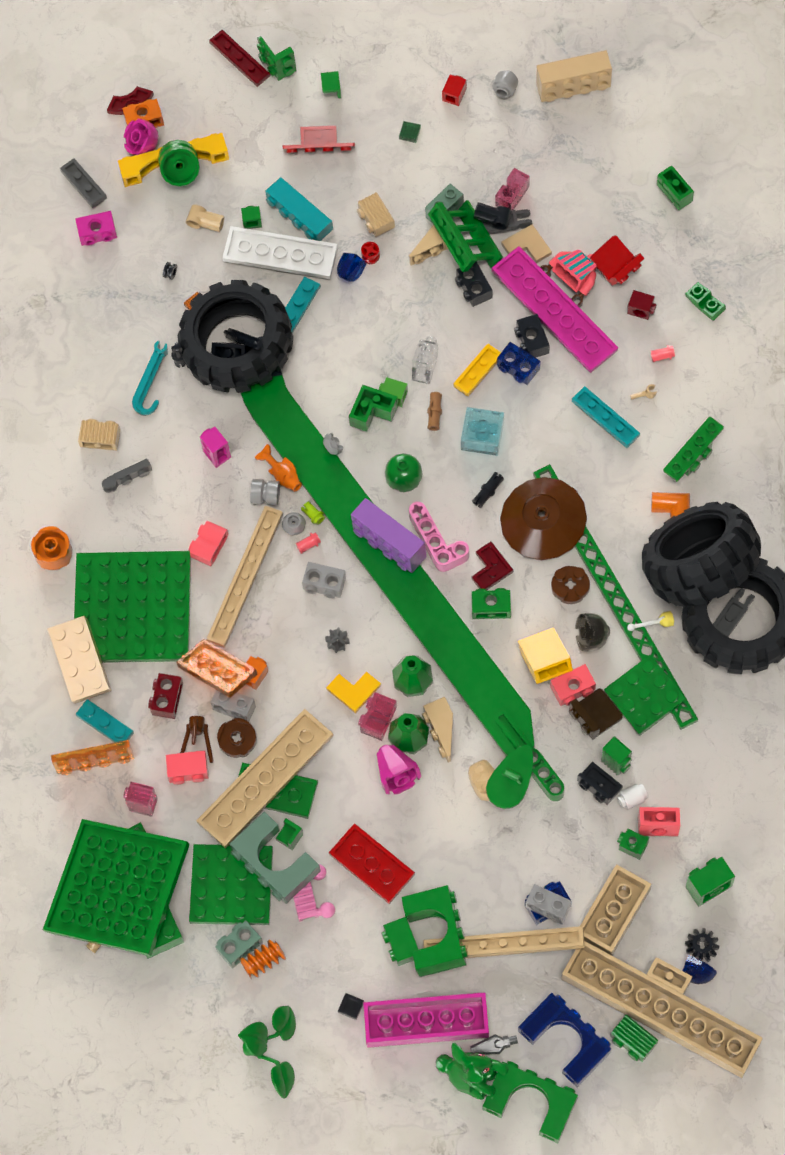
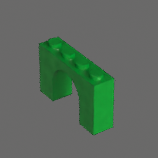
[402,885,468,977]
[482,1061,578,1144]

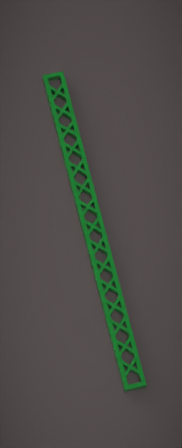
[533,464,698,730]

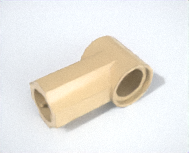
[186,205,225,232]

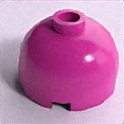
[123,119,159,155]

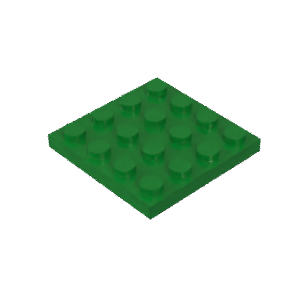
[189,844,273,925]

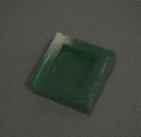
[399,121,421,143]

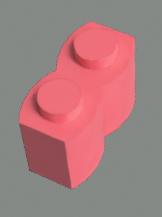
[189,521,228,566]

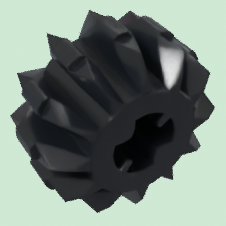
[685,928,720,963]

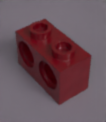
[148,673,183,719]

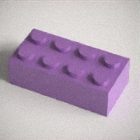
[351,498,427,573]

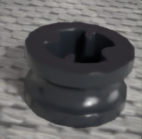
[163,262,177,280]

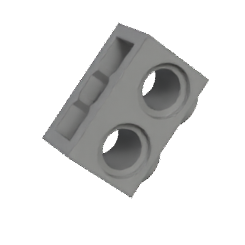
[302,562,346,598]
[211,685,256,722]
[526,884,571,924]

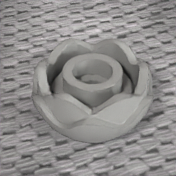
[323,433,343,455]
[282,512,306,535]

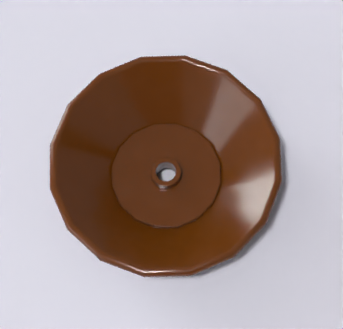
[500,477,587,560]

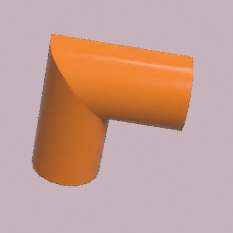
[651,492,690,518]

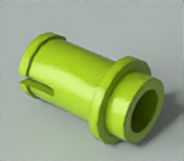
[301,501,325,525]

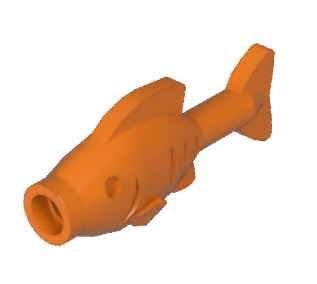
[255,444,302,492]

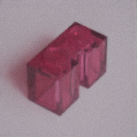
[495,168,530,210]
[358,692,397,741]
[123,782,158,817]

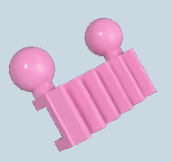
[294,864,335,922]

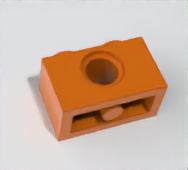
[122,99,164,128]

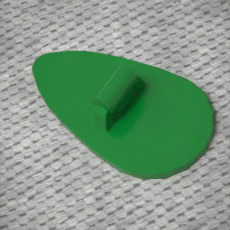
[486,744,533,809]

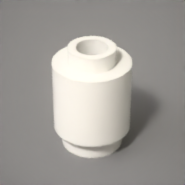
[617,784,648,810]

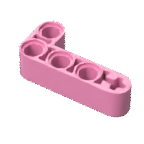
[409,502,469,572]

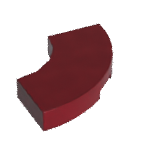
[107,86,154,115]

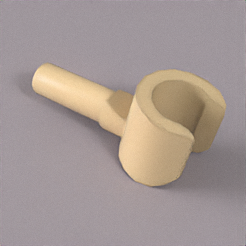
[630,384,657,400]

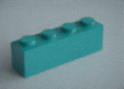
[265,177,333,241]

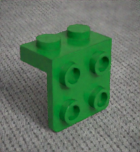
[257,36,297,81]

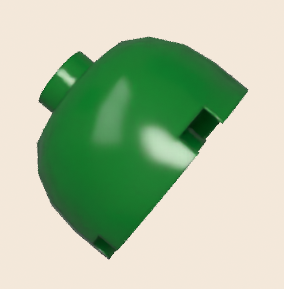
[385,453,423,492]

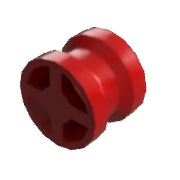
[361,241,380,264]

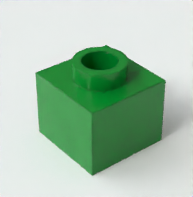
[241,206,262,229]

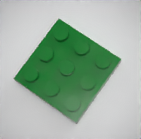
[604,655,686,736]

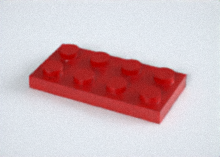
[329,823,415,904]

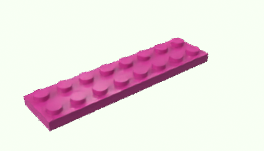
[491,246,618,373]

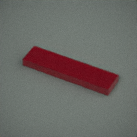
[209,30,270,87]

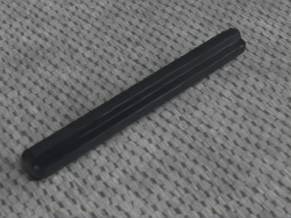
[224,328,264,350]

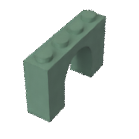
[230,811,321,904]

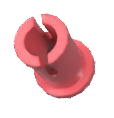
[651,345,675,362]
[295,532,321,554]

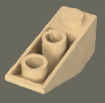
[409,225,448,266]
[422,697,453,763]

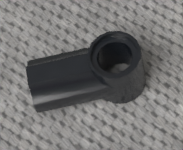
[473,202,512,230]

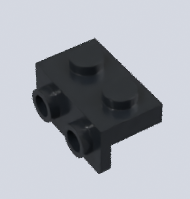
[577,761,623,805]

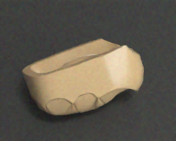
[468,760,495,801]

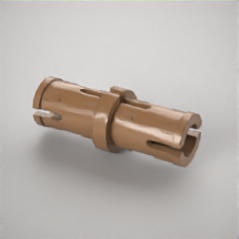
[427,392,442,431]

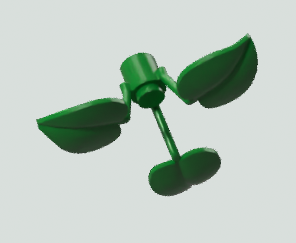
[238,1005,296,1099]

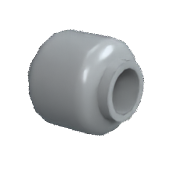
[493,70,518,98]

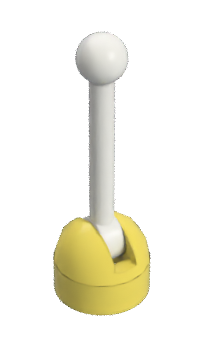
[627,611,674,631]

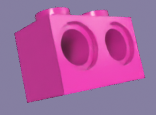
[199,426,231,468]

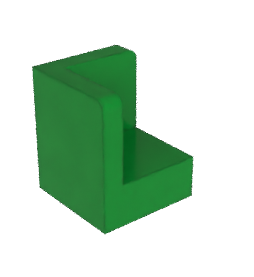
[321,71,341,98]
[276,818,303,851]

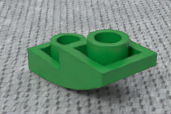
[685,282,726,321]

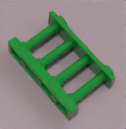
[428,200,503,272]

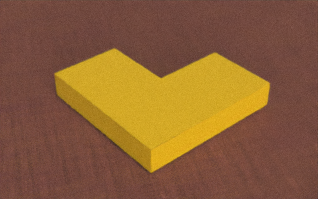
[326,672,381,713]

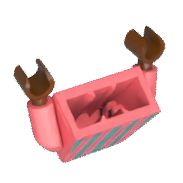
[540,250,597,307]

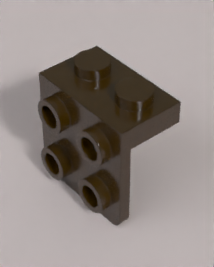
[569,688,623,740]

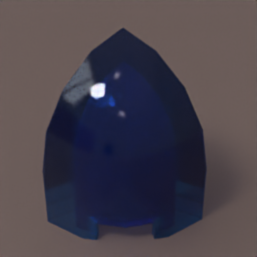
[337,252,367,282]
[682,955,717,984]

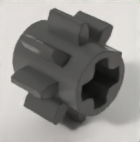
[325,627,350,653]

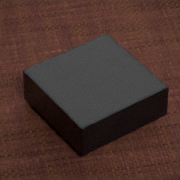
[338,993,364,1020]

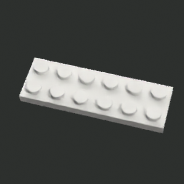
[223,226,338,279]

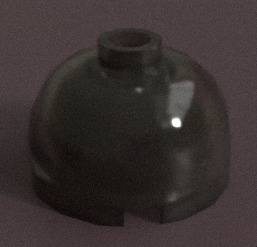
[575,613,610,652]

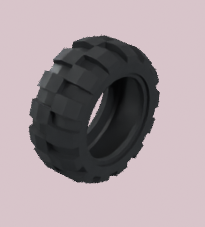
[177,280,294,393]
[642,502,761,607]
[681,558,785,674]

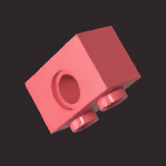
[550,664,596,706]
[638,807,680,836]

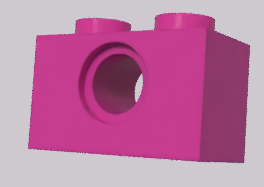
[75,211,117,246]

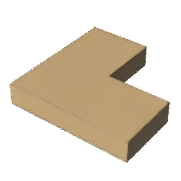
[501,224,552,263]

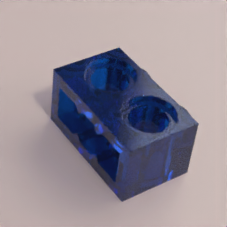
[497,342,541,385]

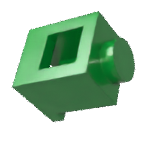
[617,829,650,860]

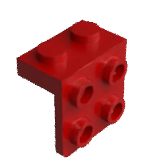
[590,235,645,286]

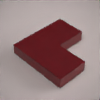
[471,541,514,590]

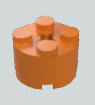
[31,526,72,570]

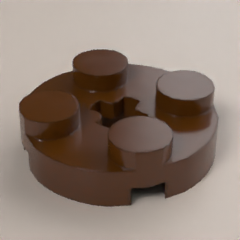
[551,566,590,604]
[217,718,257,758]

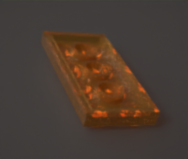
[176,639,258,698]
[51,740,134,775]

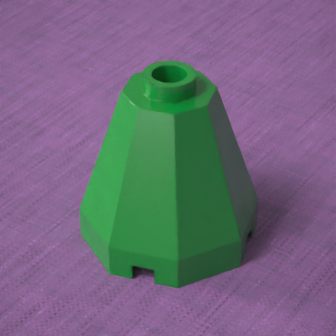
[392,655,433,697]
[388,713,429,754]

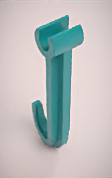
[132,341,168,415]

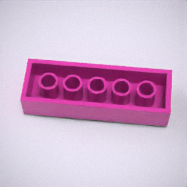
[363,993,489,1048]

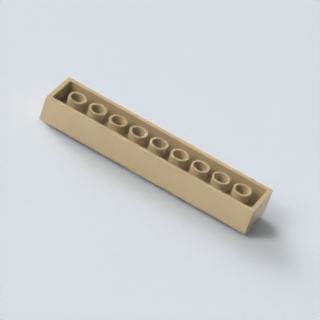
[561,941,763,1078]

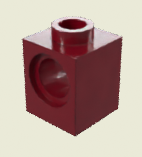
[627,290,657,320]

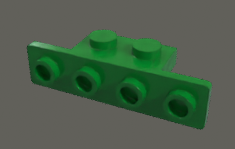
[663,417,724,482]

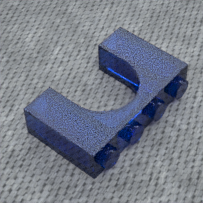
[518,993,611,1088]

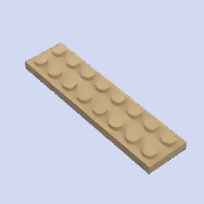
[196,709,334,848]

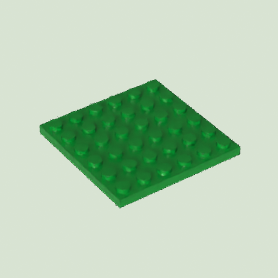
[74,551,191,663]
[42,819,190,956]

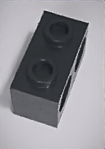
[455,261,493,307]

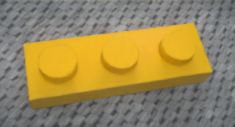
[453,343,503,396]

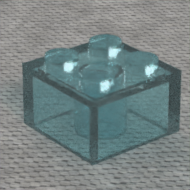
[461,407,504,456]

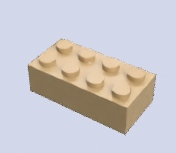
[536,50,612,102]
[48,616,112,704]
[580,864,652,956]

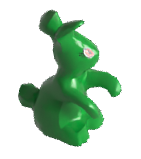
[435,1043,508,1100]

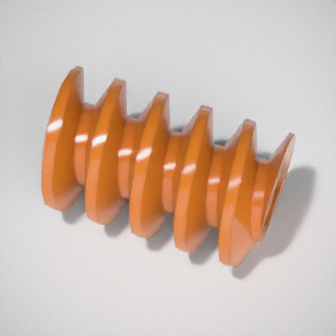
[240,940,286,980]

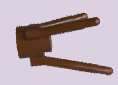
[180,716,213,763]

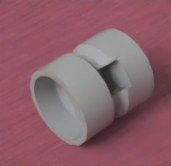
[250,479,280,505]

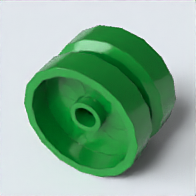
[158,140,200,186]

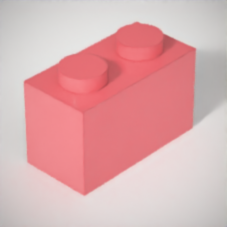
[166,750,209,785]

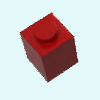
[442,74,467,106]

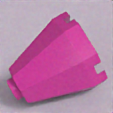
[377,745,421,794]

